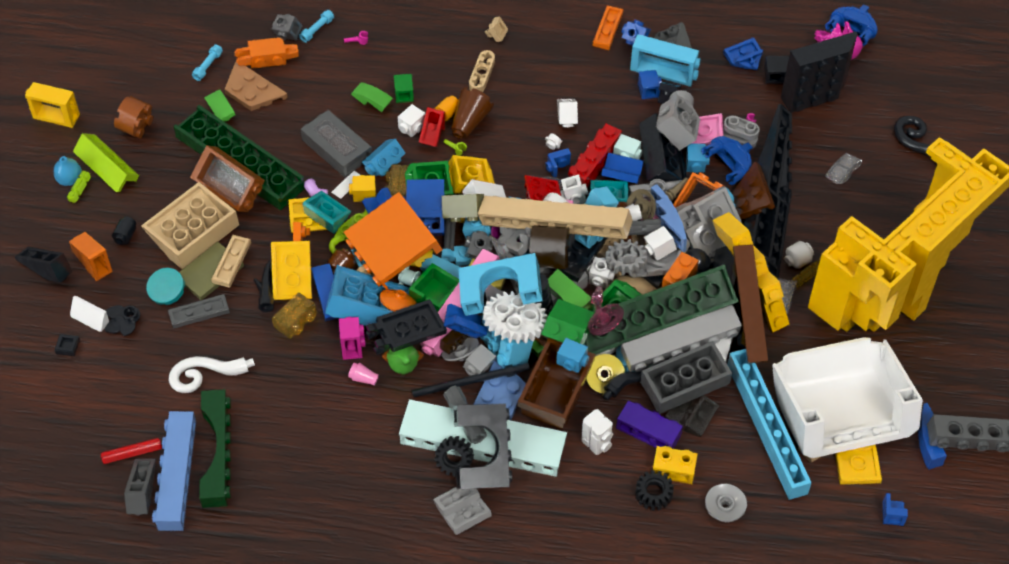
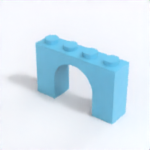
[459,253,543,316]

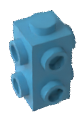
[362,138,405,177]

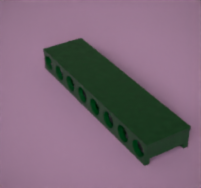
[173,105,305,211]
[585,264,739,355]

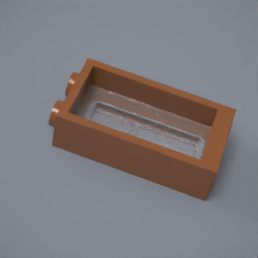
[190,145,265,212]

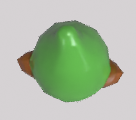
[382,346,424,375]

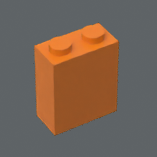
[662,252,699,287]

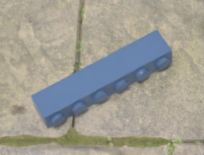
[152,411,196,531]

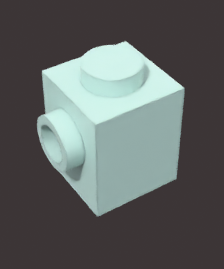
[613,134,643,159]

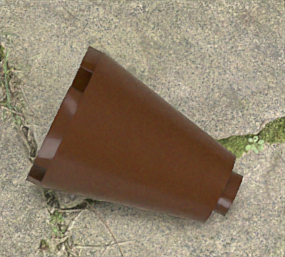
[451,87,494,139]

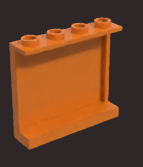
[344,192,443,290]

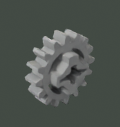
[606,239,647,276]

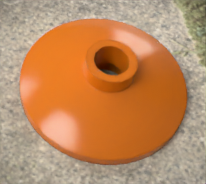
[379,289,417,312]

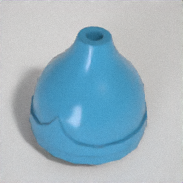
[53,156,82,186]

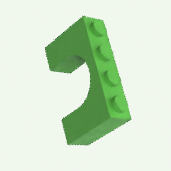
[531,269,593,358]

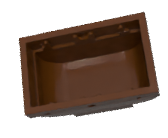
[518,338,595,429]

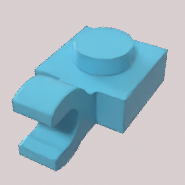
[441,246,472,266]

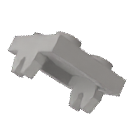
[495,227,531,256]

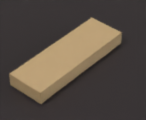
[211,235,251,288]

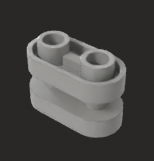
[724,116,760,149]

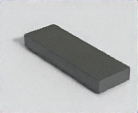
[168,294,230,329]

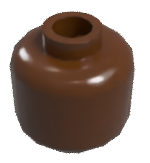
[327,248,356,274]

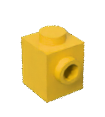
[349,175,376,202]

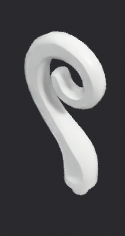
[169,356,255,393]

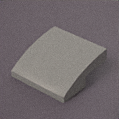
[434,487,492,535]

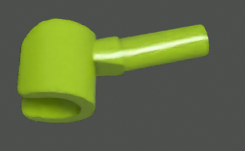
[444,139,467,156]

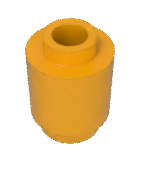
[434,96,458,121]

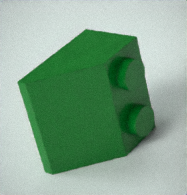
[541,299,596,345]

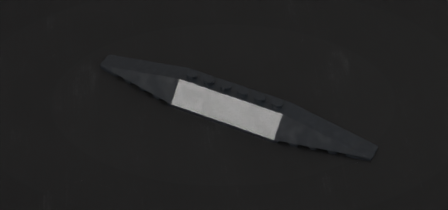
[736,104,792,349]

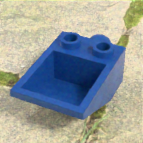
[406,179,445,236]

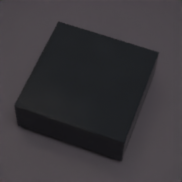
[54,334,80,356]

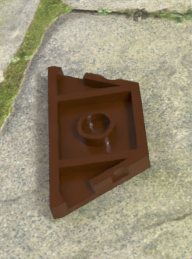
[732,161,775,219]

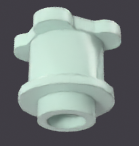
[398,266,421,287]

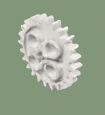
[483,291,548,344]

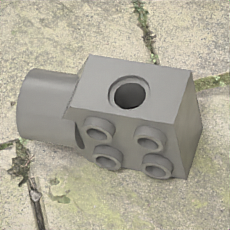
[656,90,700,151]

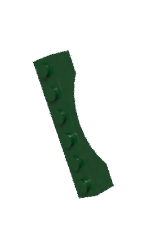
[200,389,231,508]

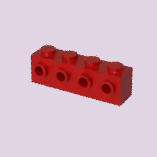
[568,123,622,190]

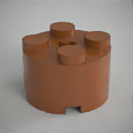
[114,96,154,139]

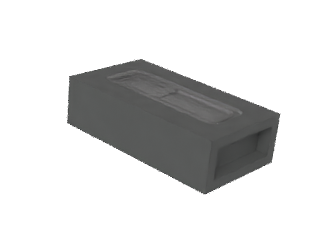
[301,110,372,178]

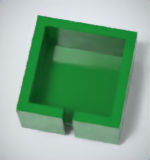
[409,263,459,312]

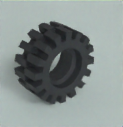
[434,436,474,476]
[635,470,674,511]

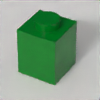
[394,74,414,103]

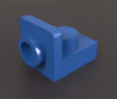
[545,148,571,178]

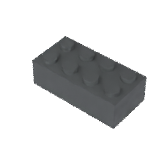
[640,341,732,414]

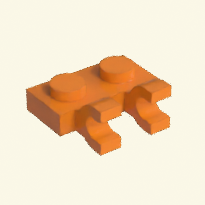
[293,222,311,241]

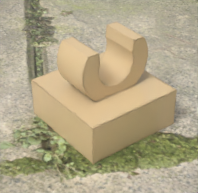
[485,17,508,42]

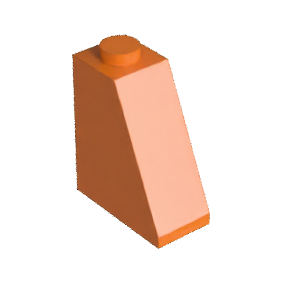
[69,232,113,281]

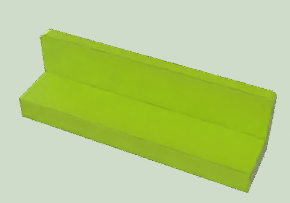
[73,133,139,192]

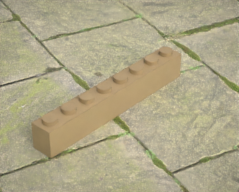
[478,196,633,239]

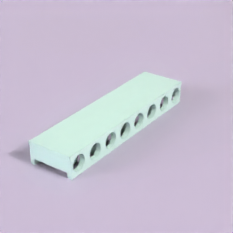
[399,399,567,477]

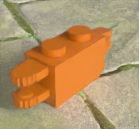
[235,38,299,68]

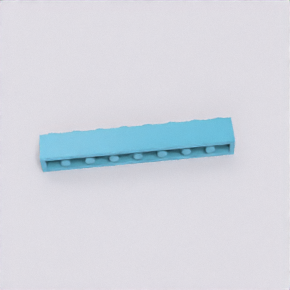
[727,349,811,500]

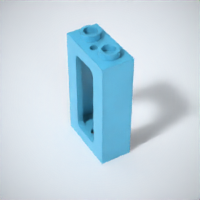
[630,34,701,87]

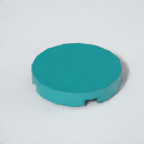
[147,268,185,305]

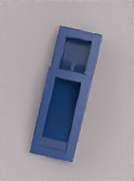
[311,263,338,322]
[918,403,947,470]

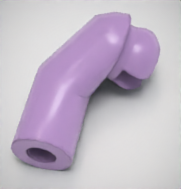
[304,179,328,197]

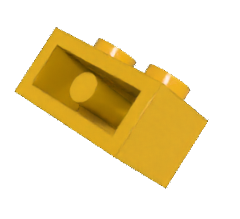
[653,446,698,484]

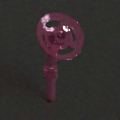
[588,286,624,335]

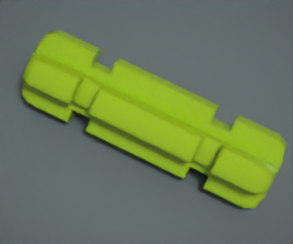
[67,171,91,203]

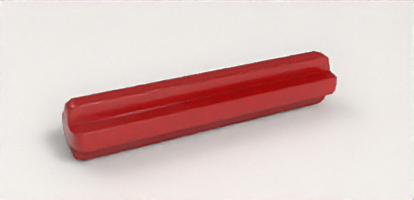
[101,438,162,464]

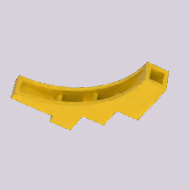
[712,212,790,333]

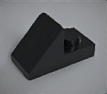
[658,81,682,104]

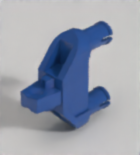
[825,4,878,46]
[702,136,753,185]

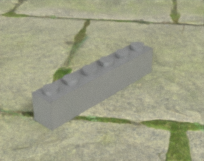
[621,305,742,372]

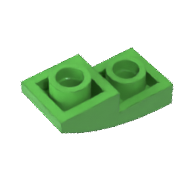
[351,82,393,112]
[204,89,236,122]

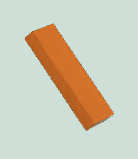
[593,6,623,50]

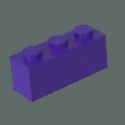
[616,400,683,449]

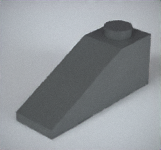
[124,459,156,515]

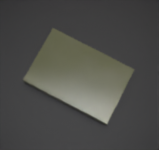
[179,241,244,300]

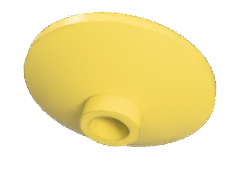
[586,354,625,394]

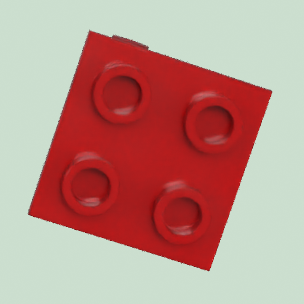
[524,175,561,201]

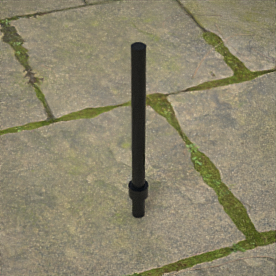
[412,362,530,398]

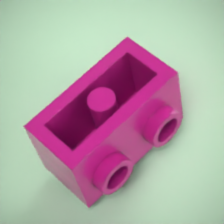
[339,317,366,360]

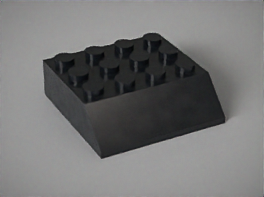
[781,31,857,113]

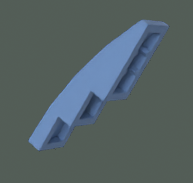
[651,184,687,252]

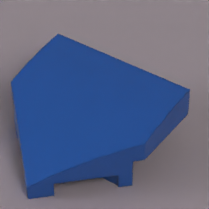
[723,37,763,70]

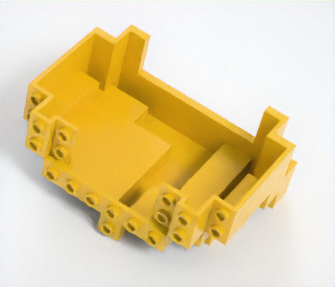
[808,137,1009,332]

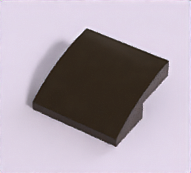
[529,225,570,269]

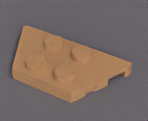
[225,61,288,111]

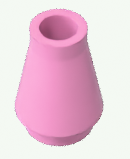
[348,362,379,386]

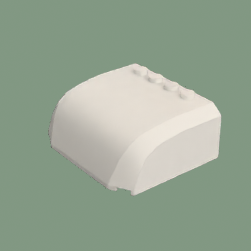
[773,337,923,458]

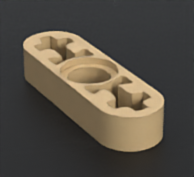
[469,50,495,92]

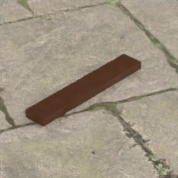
[733,244,768,364]

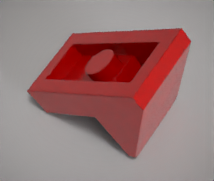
[419,107,445,147]

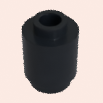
[112,216,136,245]

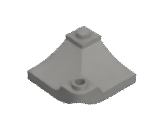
[676,186,742,258]

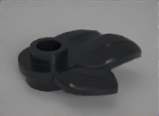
[105,305,141,336]

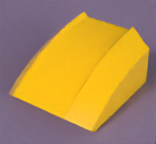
[448,155,495,194]

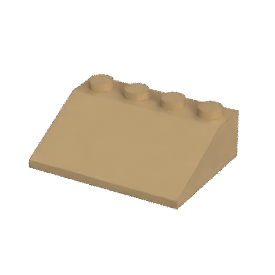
[141,182,239,269]

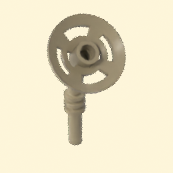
[626,178,688,221]

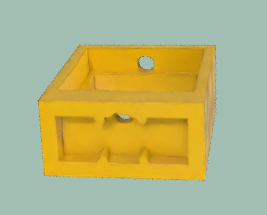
[25,82,80,128]

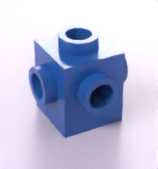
[622,19,651,45]

